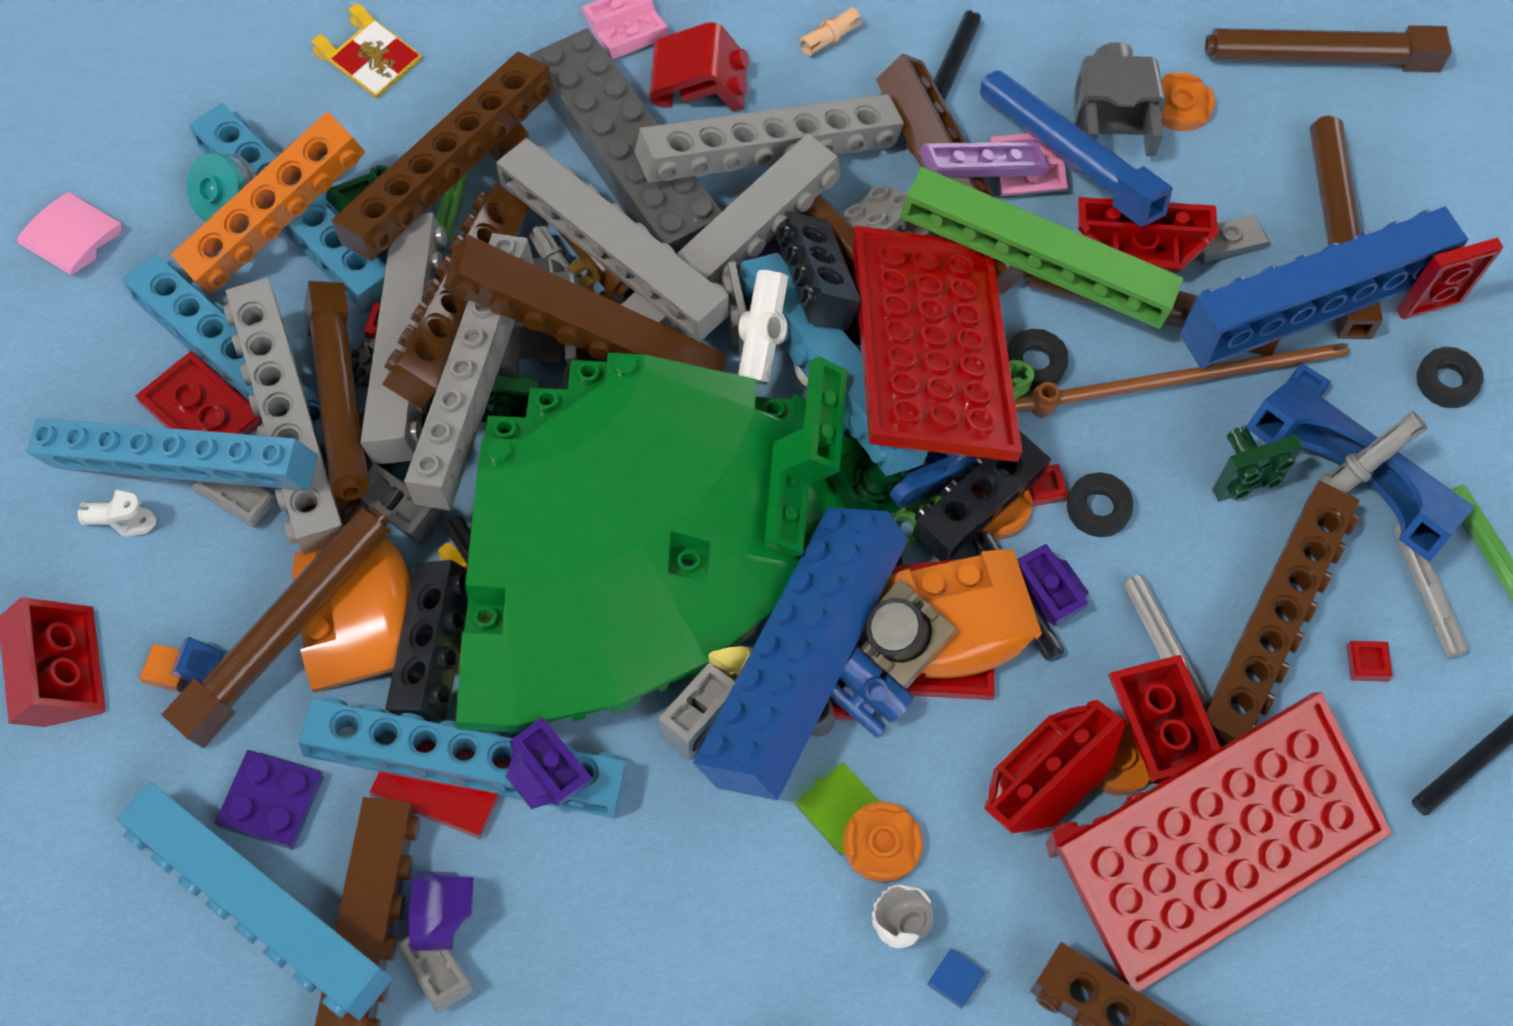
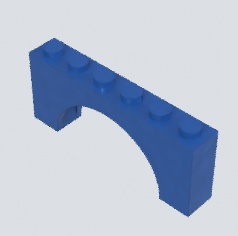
[1245,377,1474,562]

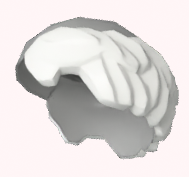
[871,885,934,949]

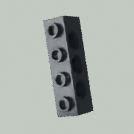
[777,211,862,331]
[912,430,1051,561]
[385,560,468,721]

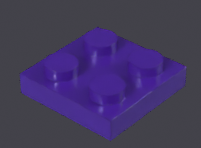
[215,749,324,850]

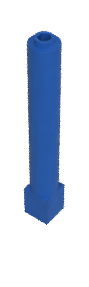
[980,70,1173,227]

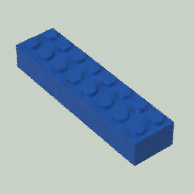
[1180,206,1468,369]
[693,507,909,801]

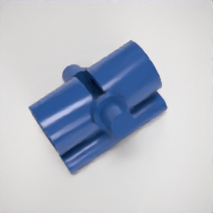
[830,645,914,737]

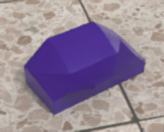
[1017,544,1089,626]
[505,717,592,809]
[409,872,474,951]

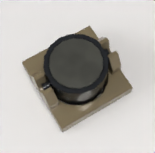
[856,579,958,689]

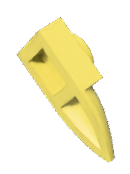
[708,646,753,681]

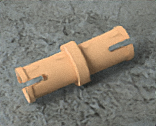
[799,7,862,56]

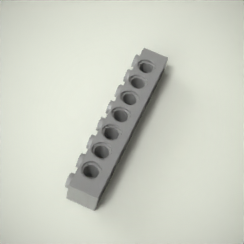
[635,94,904,183]
[404,233,534,511]
[223,278,344,555]

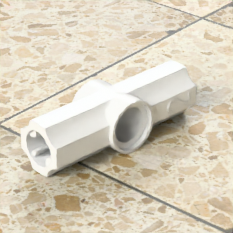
[738,270,789,385]

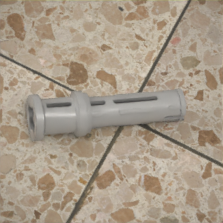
[1320,411,1428,493]

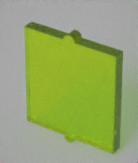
[795,762,879,856]

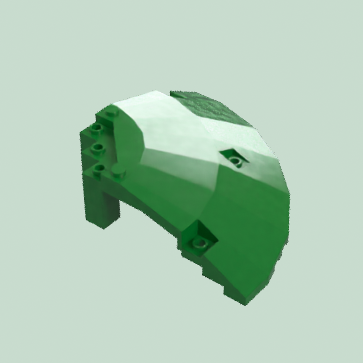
[456,353,861,733]

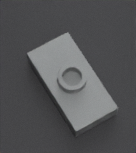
[1199,215,1268,263]
[192,481,276,528]
[396,936,473,1014]

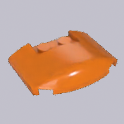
[292,536,412,693]
[876,550,1042,678]

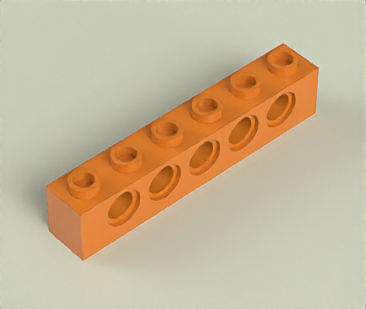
[171,111,366,294]

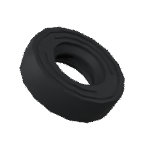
[1007,328,1068,390]
[1416,347,1484,408]
[1066,472,1134,537]

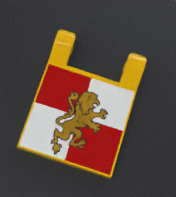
[311,3,422,99]

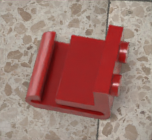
[649,22,749,112]

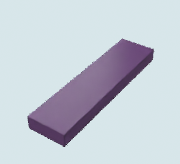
[919,142,1050,178]

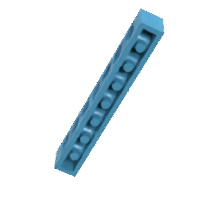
[189,103,387,314]
[122,253,327,462]
[26,418,318,491]
[299,697,626,818]

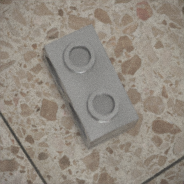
[658,663,735,760]

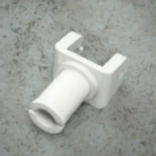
[78,490,156,537]

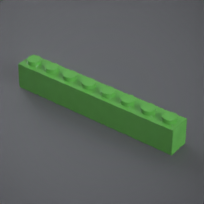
[899,166,1183,329]

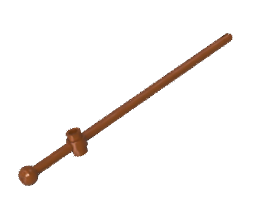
[1015,343,1350,418]

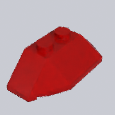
[1077,197,1218,273]
[984,699,1125,834]

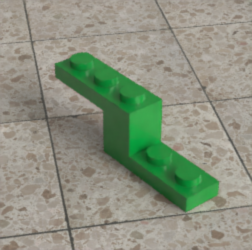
[764,356,847,558]

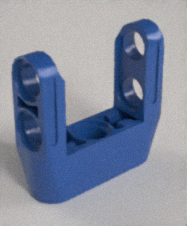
[843,423,981,509]

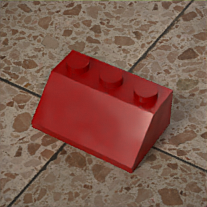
[0,597,106,727]
[1108,654,1220,784]

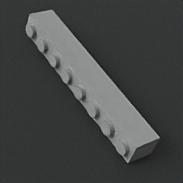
[621,133,840,329]
[496,138,729,342]
[360,213,447,465]

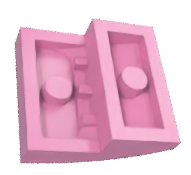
[581,0,670,60]
[988,133,1068,196]
[17,192,121,275]

